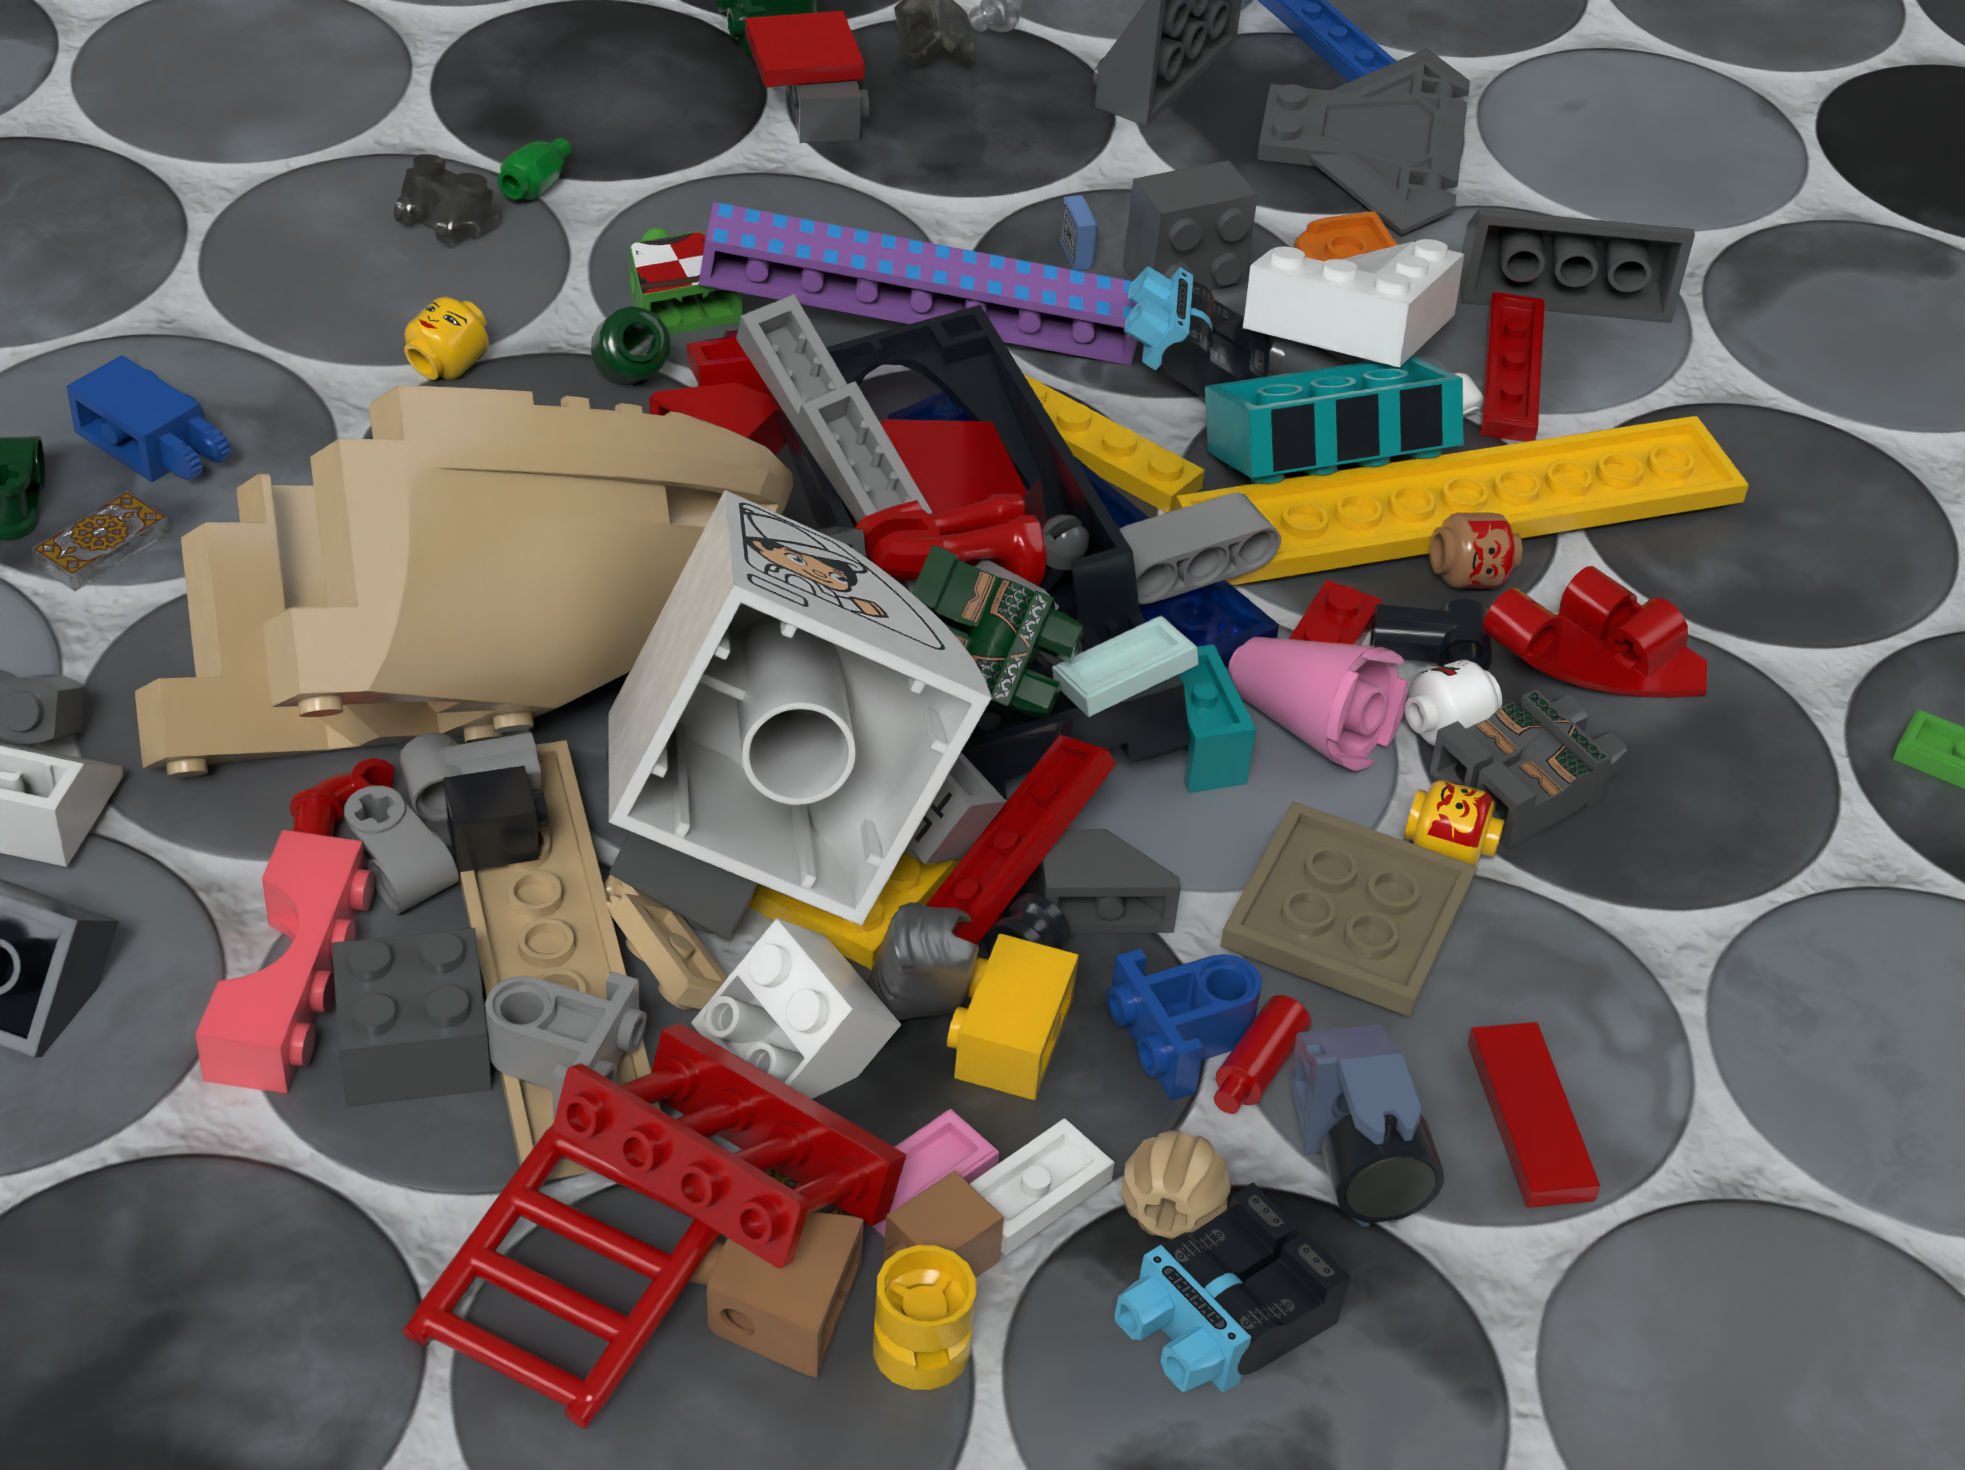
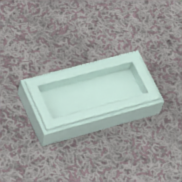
[1052,616,1199,717]

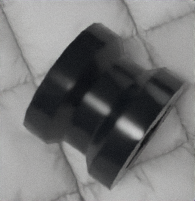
[984,893,1071,955]

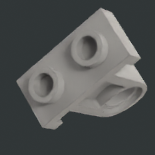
[485,971,647,1121]

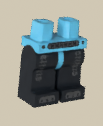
[1124,266,1270,398]
[1114,1182,1350,1393]

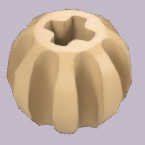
[1121,1130,1231,1241]

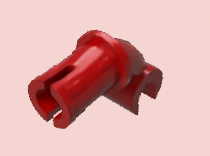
[289,758,394,837]

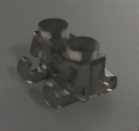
[394,154,502,246]

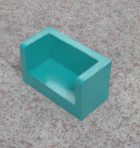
[1178,644,1257,793]

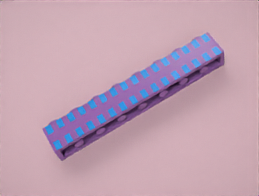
[698,202,1138,366]

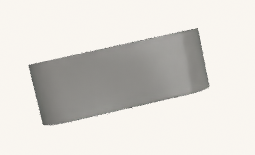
[1120,492,1281,604]

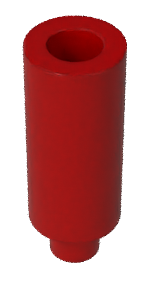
[1214,995,1311,1114]

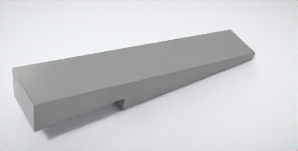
[736,294,933,593]

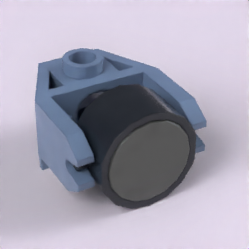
[1291,1024,1444,1227]

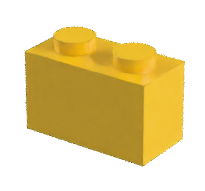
[947,933,1079,1101]

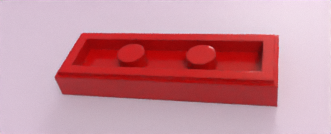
[1468,1022,1600,1208]

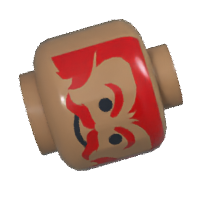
[1429,512,1523,589]

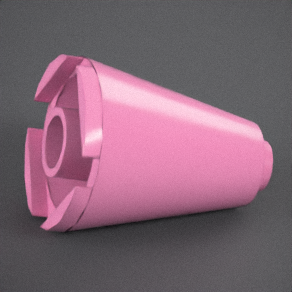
[1228,637,1408,771]

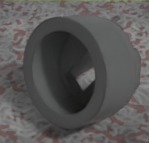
[1042,514,1089,570]

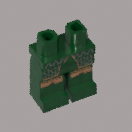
[912,545,1084,720]

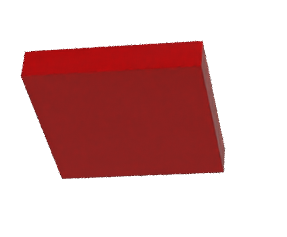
[745,11,865,88]

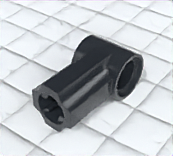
[1369,599,1492,671]

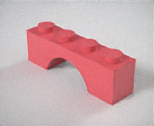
[195,830,375,1094]

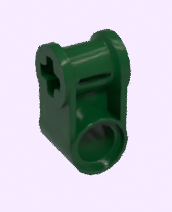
[0,436,45,540]

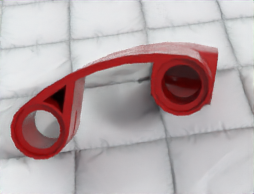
[1483,566,1707,698]

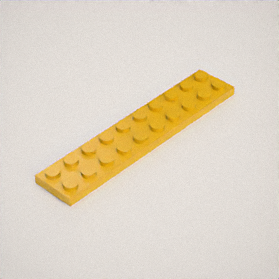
[1174,416,1749,588]

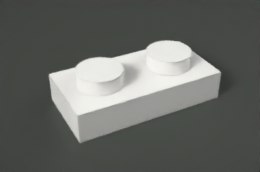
[970,1118,1115,1256]

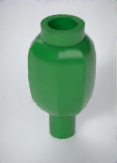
[497,138,571,200]

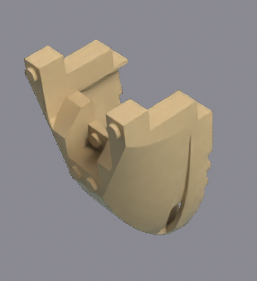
[135,385,794,778]

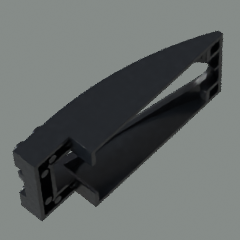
[767,305,1190,800]

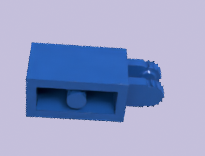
[66,355,232,482]

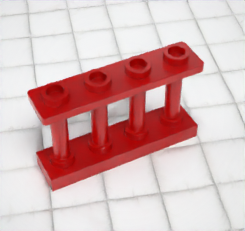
[553,1023,907,1269]

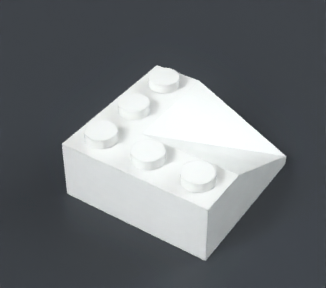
[1243,239,1464,368]

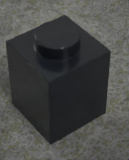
[443,765,549,873]

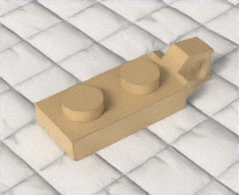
[603,875,728,1010]

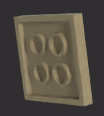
[1220,801,1478,1018]

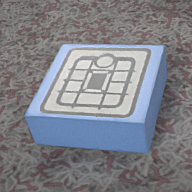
[1060,195,1098,270]

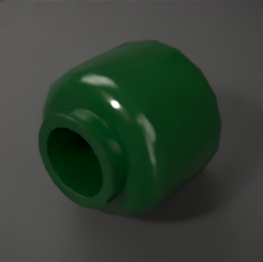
[591,306,670,385]

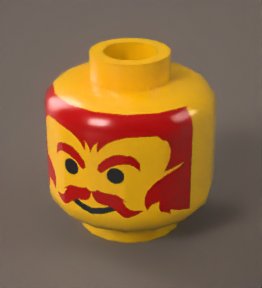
[1404,780,1505,866]

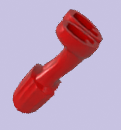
[855,492,1046,587]

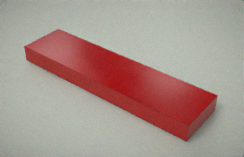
[1479,292,1545,442]
[925,734,1116,945]

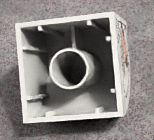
[608,490,991,926]

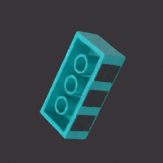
[1205,355,1464,483]

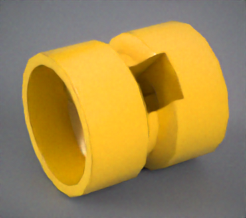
[873,1245,976,1390]

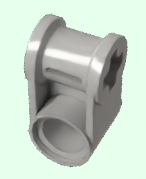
[344,785,459,915]

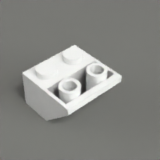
[0,741,124,867]
[691,918,901,1099]

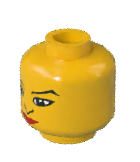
[404,297,489,380]

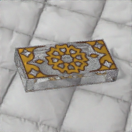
[31,491,170,591]

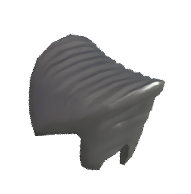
[867,902,979,1020]

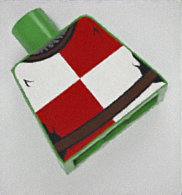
[629,228,743,335]

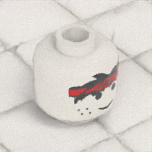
[1405,660,1502,746]

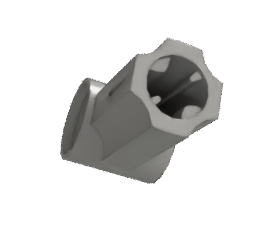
[400,732,541,822]

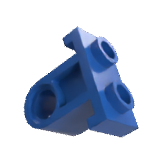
[1106,948,1262,1101]

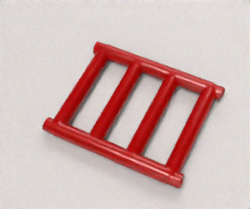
[403,1124,721,1429]

